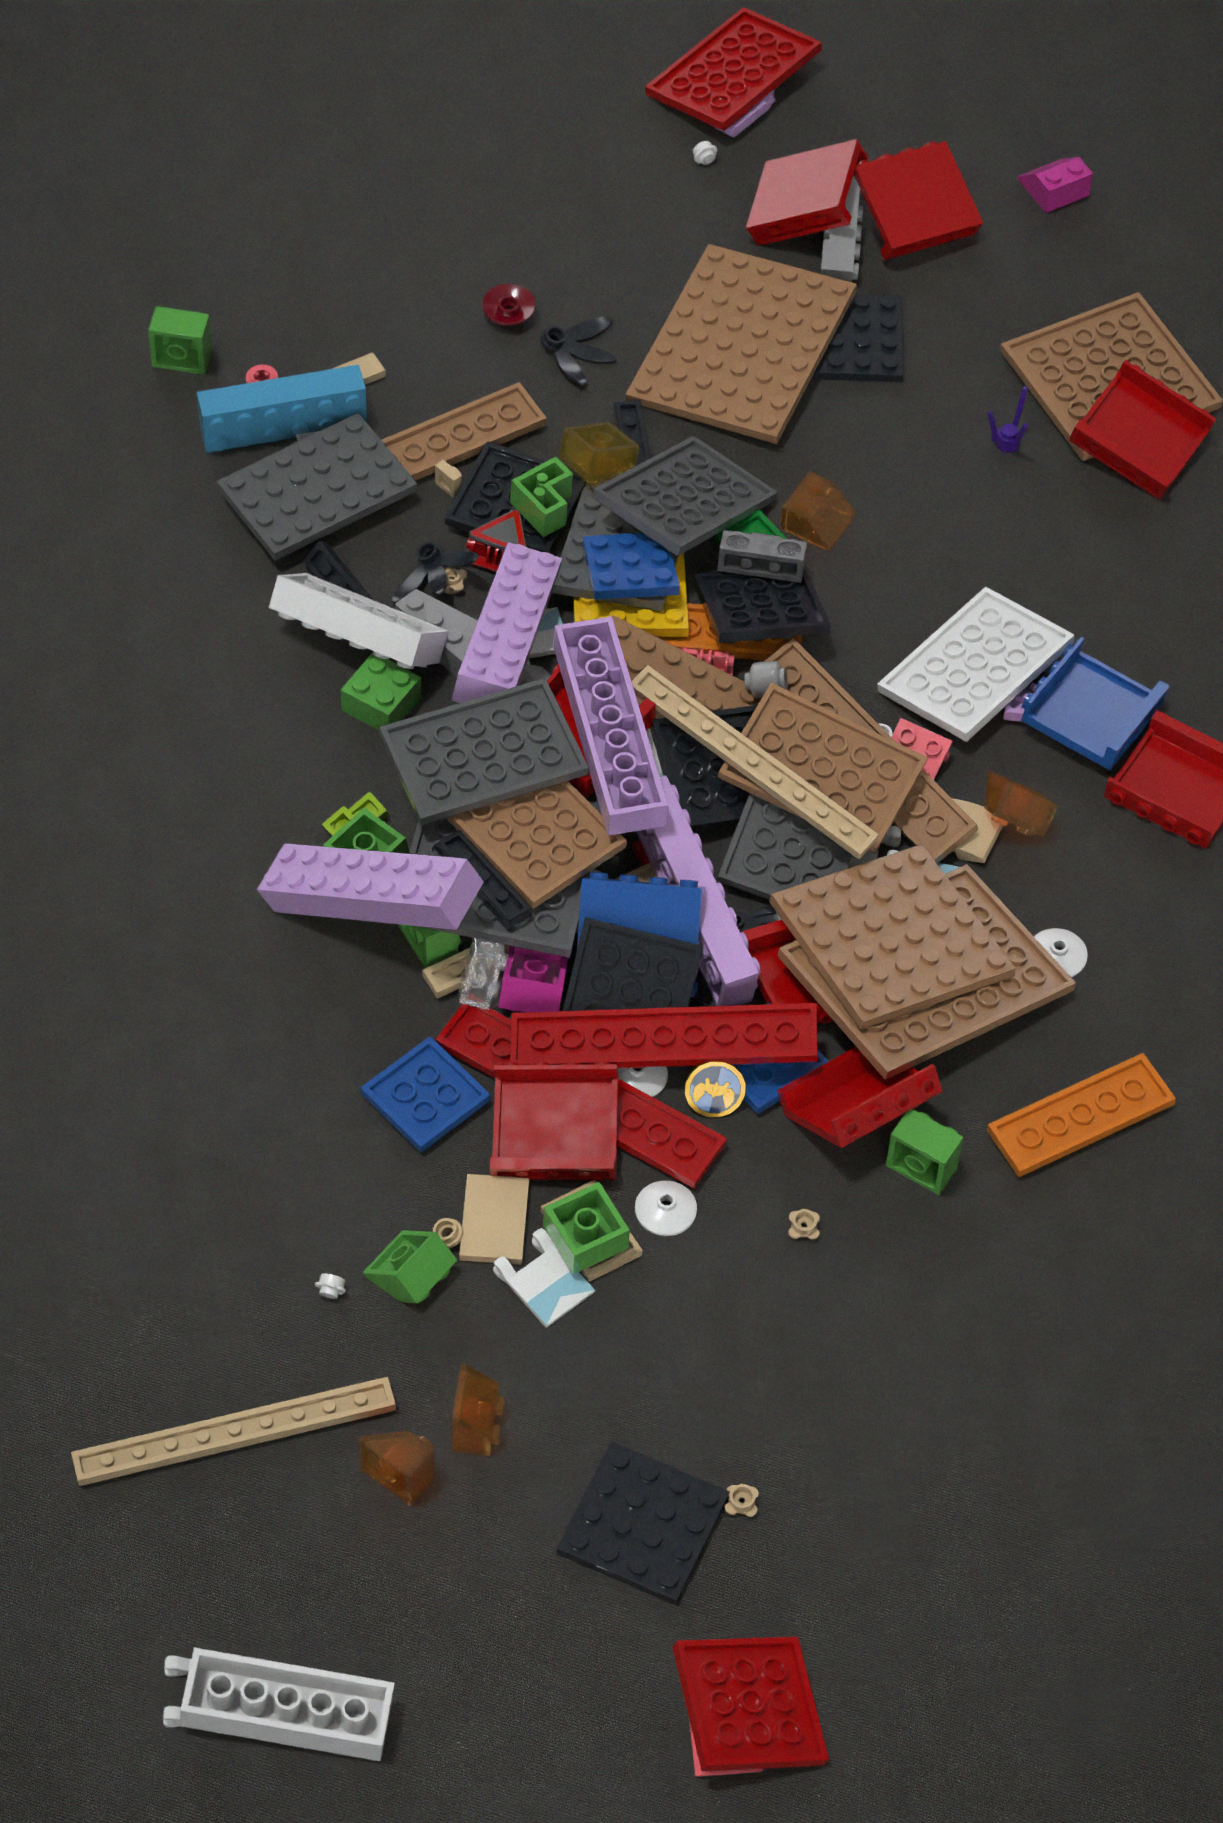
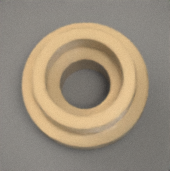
[433,1218,463,1248]

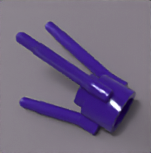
[987,386,1028,453]

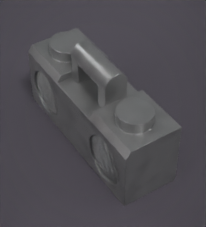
[718,530,807,582]

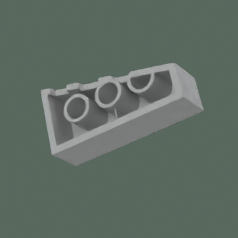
[821,175,863,282]
[395,589,478,677]

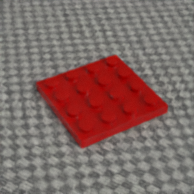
[672,1636,829,1771]

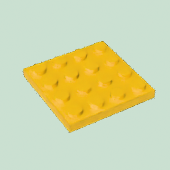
[573,553,689,637]

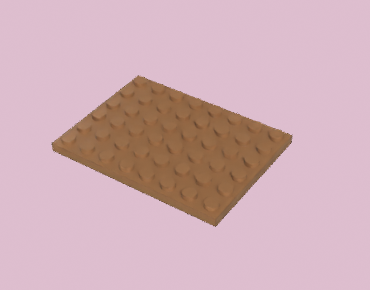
[625,244,857,444]
[777,864,1076,1080]

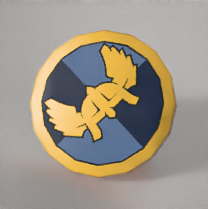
[685,1062,746,1117]

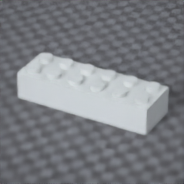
[269,573,449,669]
[180,1648,394,1761]

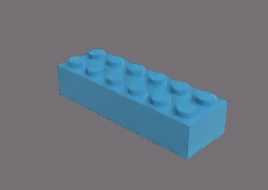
[197,364,367,453]

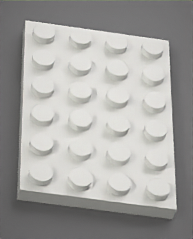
[877,587,1075,742]

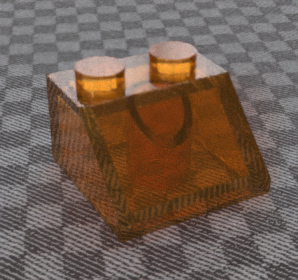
[780,471,856,551]
[984,770,1058,837]
[452,1364,505,1456]
[358,1431,435,1506]

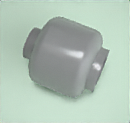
[745,661,788,699]

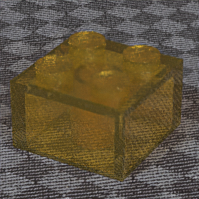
[559,422,640,483]

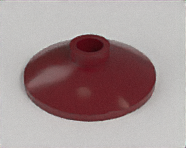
[482,284,536,326]

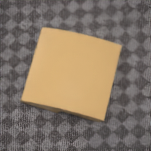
[952,798,1006,863]

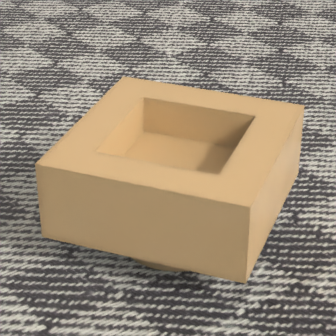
[435,460,462,498]

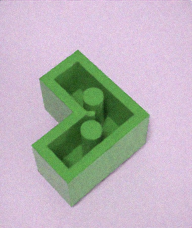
[510,457,573,537]

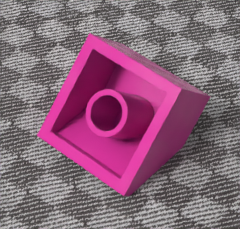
[1018,157,1093,213]
[498,945,568,1012]

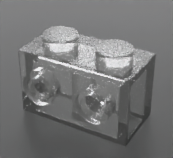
[459,936,508,1010]

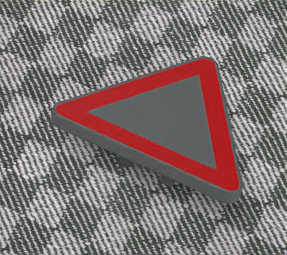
[469,509,526,551]

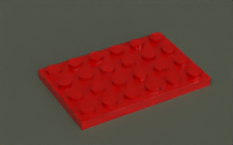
[645,7,822,131]

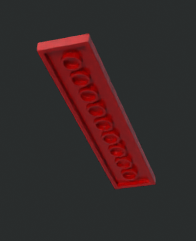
[435,996,727,1189]
[510,1003,818,1068]

